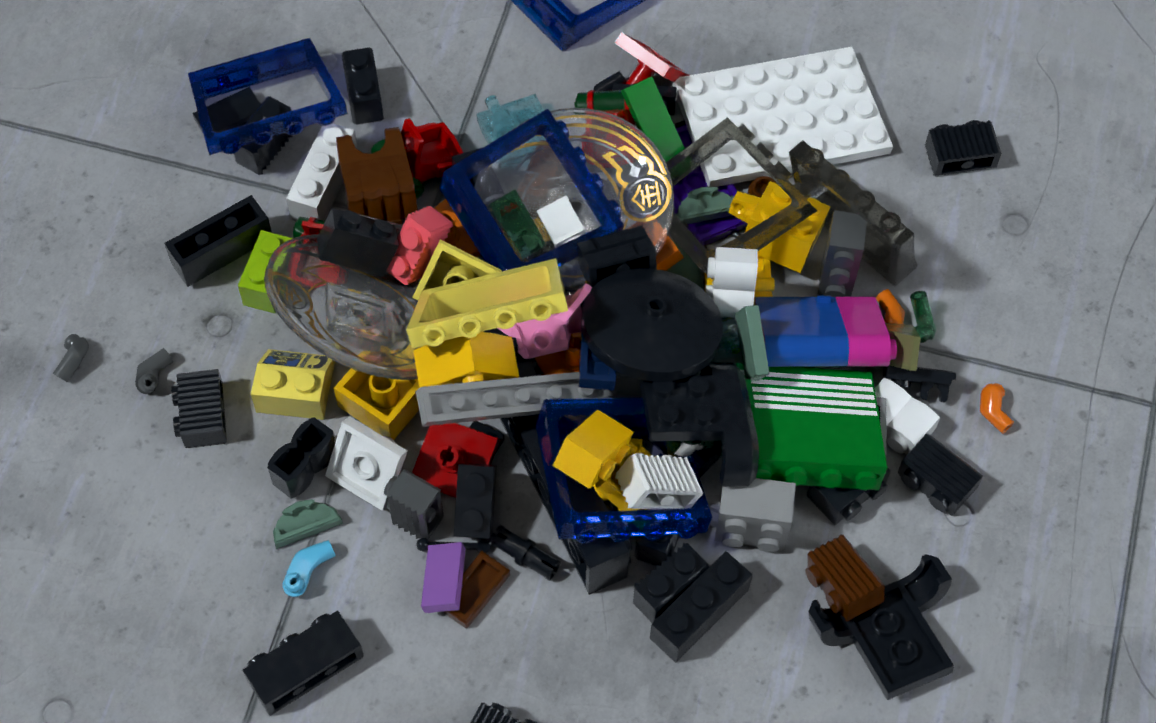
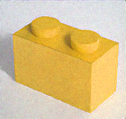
[553,410,634,489]

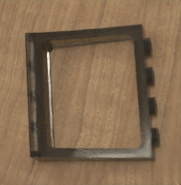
[629,117,817,279]
[789,140,918,287]

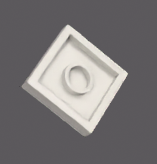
[325,416,407,511]

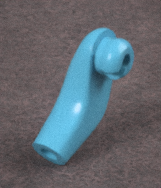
[283,540,336,597]

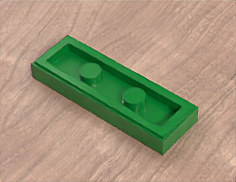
[621,76,692,180]

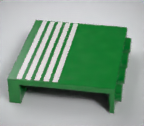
[736,363,887,490]

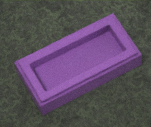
[421,542,466,613]

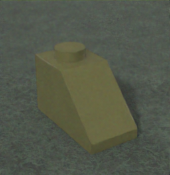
[885,323,921,371]

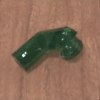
[910,291,937,343]

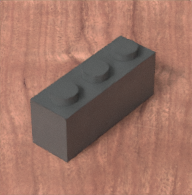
[817,210,868,297]

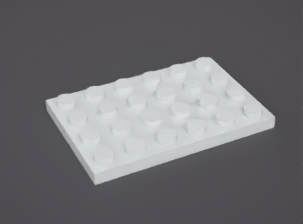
[672,47,893,187]

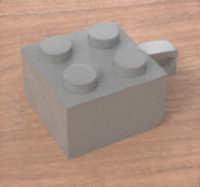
[691,478,796,552]

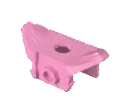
[497,283,592,359]

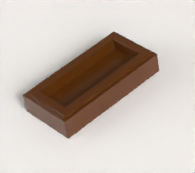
[443,551,510,629]

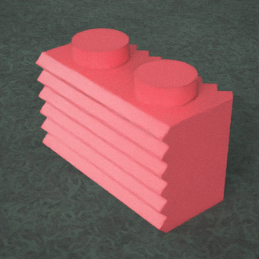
[386,206,453,285]

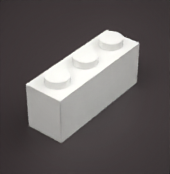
[286,121,358,221]

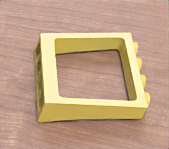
[406,258,568,348]

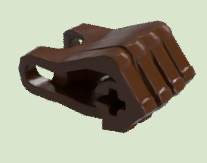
[336,127,418,228]

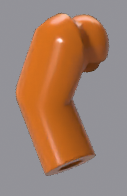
[876,289,905,324]
[980,383,1014,434]

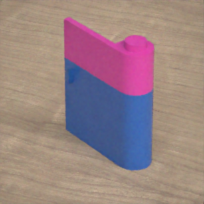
[754,296,897,367]

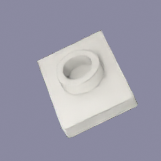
[537,196,588,252]

